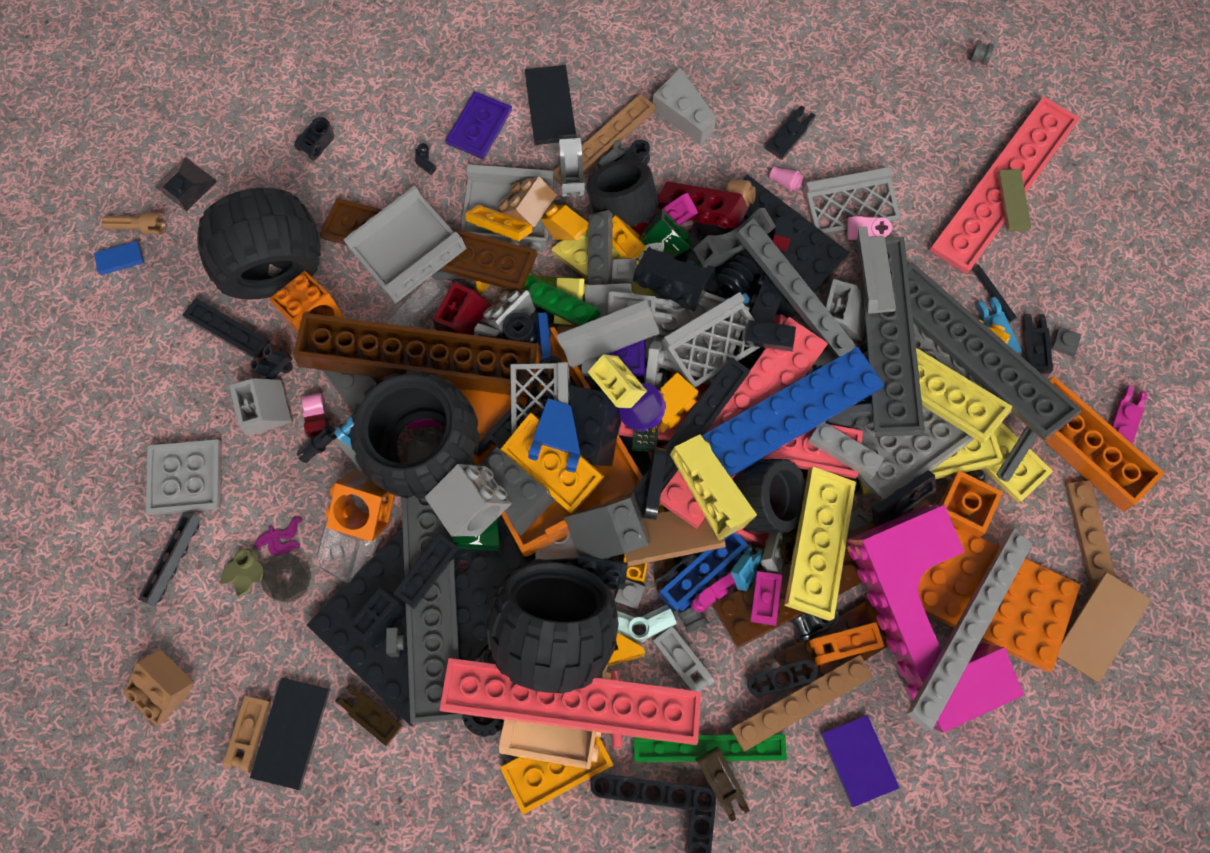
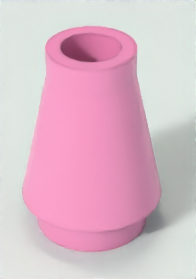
[769,166,803,192]

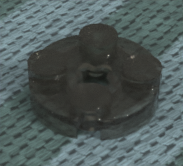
[261,553,311,603]

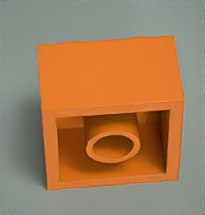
[939,470,1003,538]

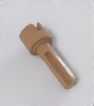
[102,212,166,235]

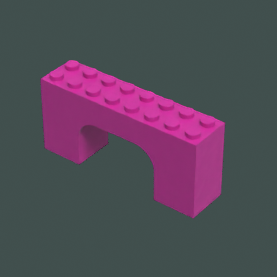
[847,505,1025,733]

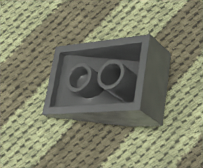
[564,492,651,559]

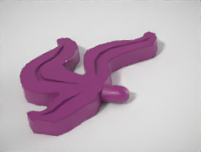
[256,518,302,557]

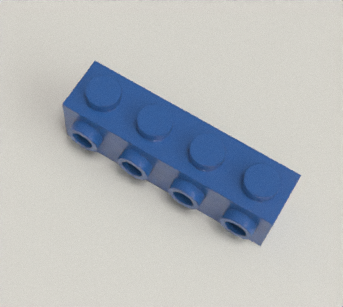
[657,533,748,612]

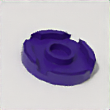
[619,383,666,432]

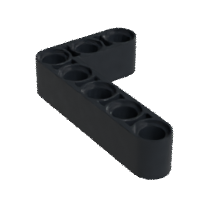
[590,774,716,853]

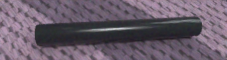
[971,264,1017,322]

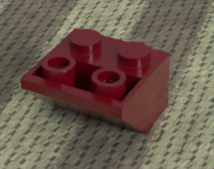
[432,282,492,335]

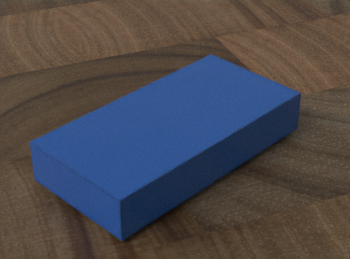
[94,241,144,275]
[535,313,551,363]

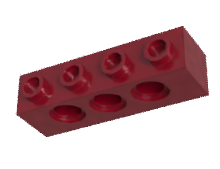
[658,181,748,229]

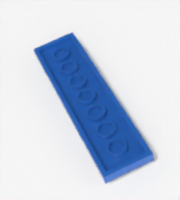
[702,347,885,477]

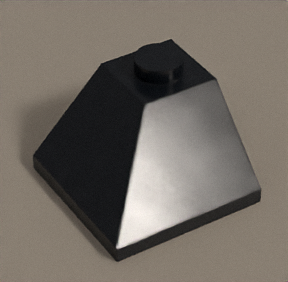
[155,157,217,212]

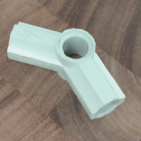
[617,605,677,644]

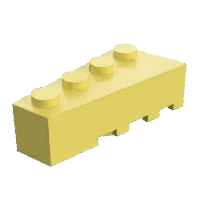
[670,435,757,540]

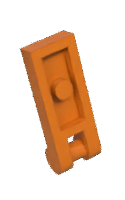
[809,622,884,665]

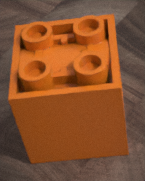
[269,271,345,335]
[325,469,395,542]

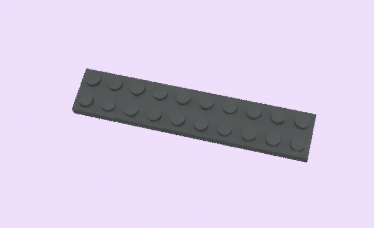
[860,237,925,437]
[907,262,1082,441]
[402,496,463,724]

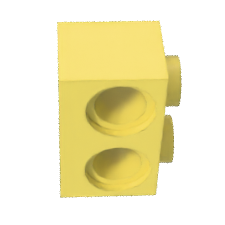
[588,354,647,408]

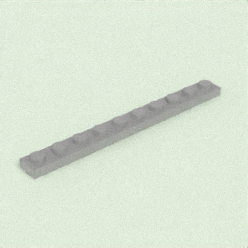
[906,528,1033,731]

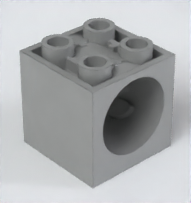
[425,464,512,536]

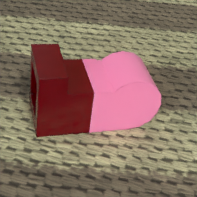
[302,393,329,438]

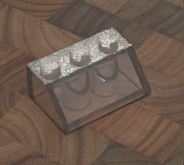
[371,276,448,328]

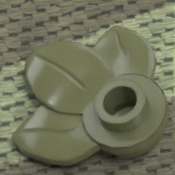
[220,549,263,596]

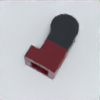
[772,216,794,252]

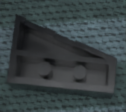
[633,248,715,312]
[569,385,620,466]

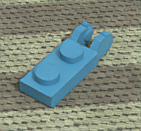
[976,297,1022,354]

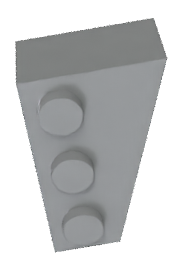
[653,68,716,145]

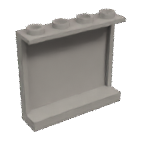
[461,164,555,252]
[343,186,467,304]

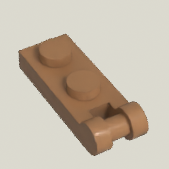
[223,696,271,773]

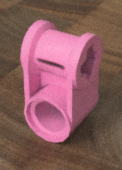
[847,216,892,240]

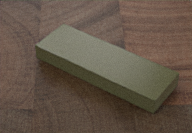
[997,169,1031,232]

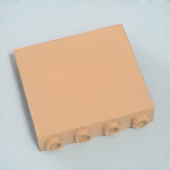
[499,664,611,769]

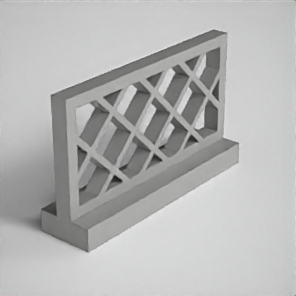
[802,167,901,234]
[661,292,760,388]
[511,362,570,434]

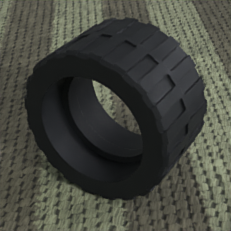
[586,159,659,227]
[733,458,806,533]

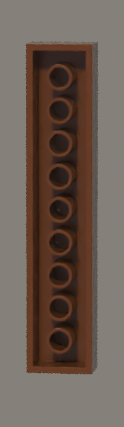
[293,313,537,398]

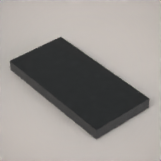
[525,65,576,145]
[250,678,330,790]

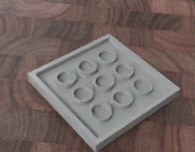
[646,292,749,386]

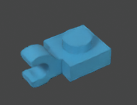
[731,547,764,591]

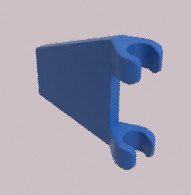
[528,399,581,473]

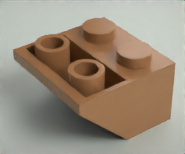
[497,176,557,228]
[123,649,194,727]

